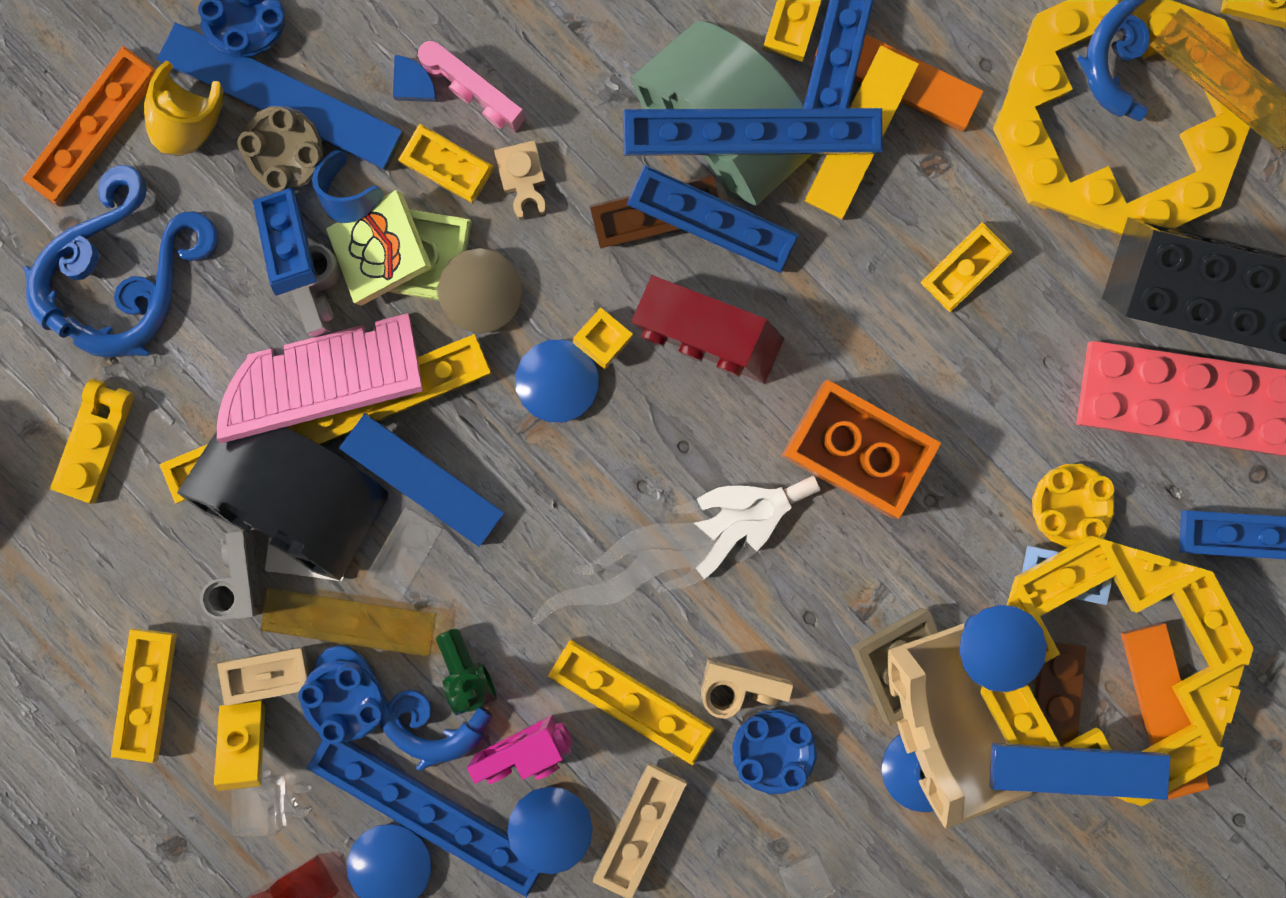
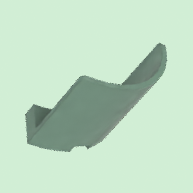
[630,21,812,206]

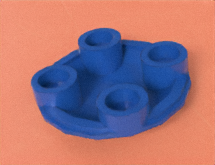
[198,0,285,57]
[516,340,599,422]
[959,605,1047,692]
[298,660,385,744]
[732,709,817,794]
[507,786,593,874]
[347,824,431,898]

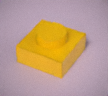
[573,307,633,369]

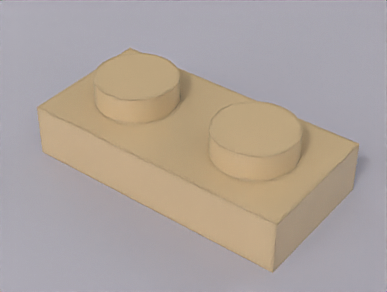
[217,646,310,706]

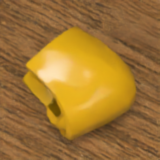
[144,60,224,156]

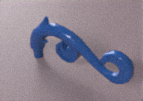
[1077,0,1150,122]
[24,165,147,338]
[65,211,218,358]
[314,645,493,771]

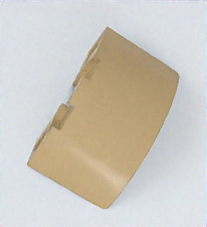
[888,623,1033,829]

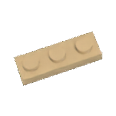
[593,763,687,898]

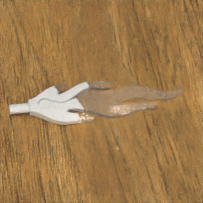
[532,476,821,626]

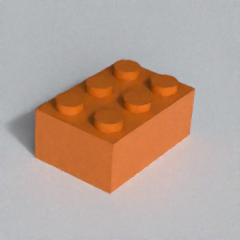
[781,379,941,519]

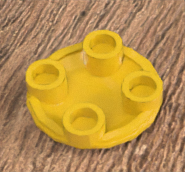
[1032,464,1114,547]

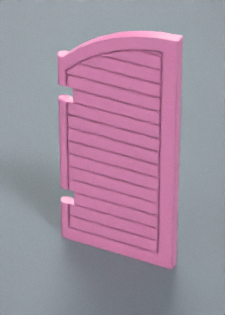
[217,313,423,444]

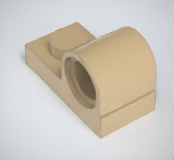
[701,659,793,719]

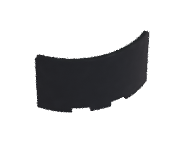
[177,427,389,581]

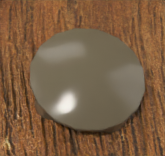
[237,106,323,192]
[436,248,522,334]

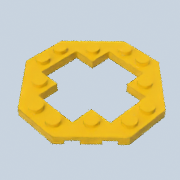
[993,0,1261,236]
[980,536,1254,806]

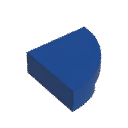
[393,55,437,102]

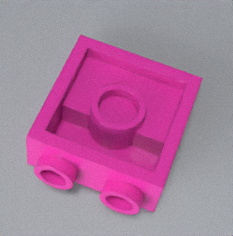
[467,715,573,784]

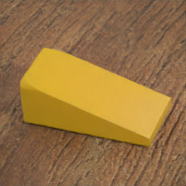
[920,222,1012,312]

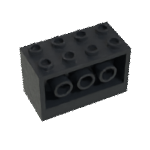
[1102,217,1286,355]

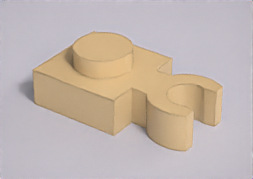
[494,140,546,220]

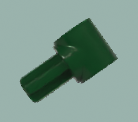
[436,628,497,715]

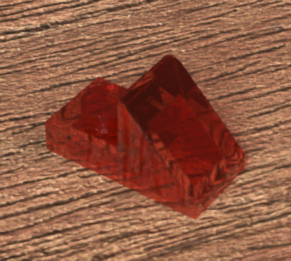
[245,854,339,898]

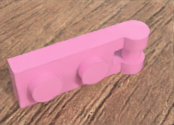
[418,41,526,133]

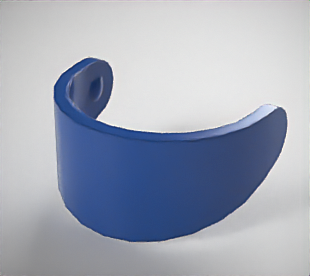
[312,150,383,223]

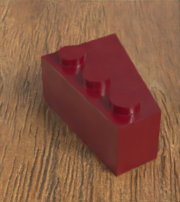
[631,275,785,384]

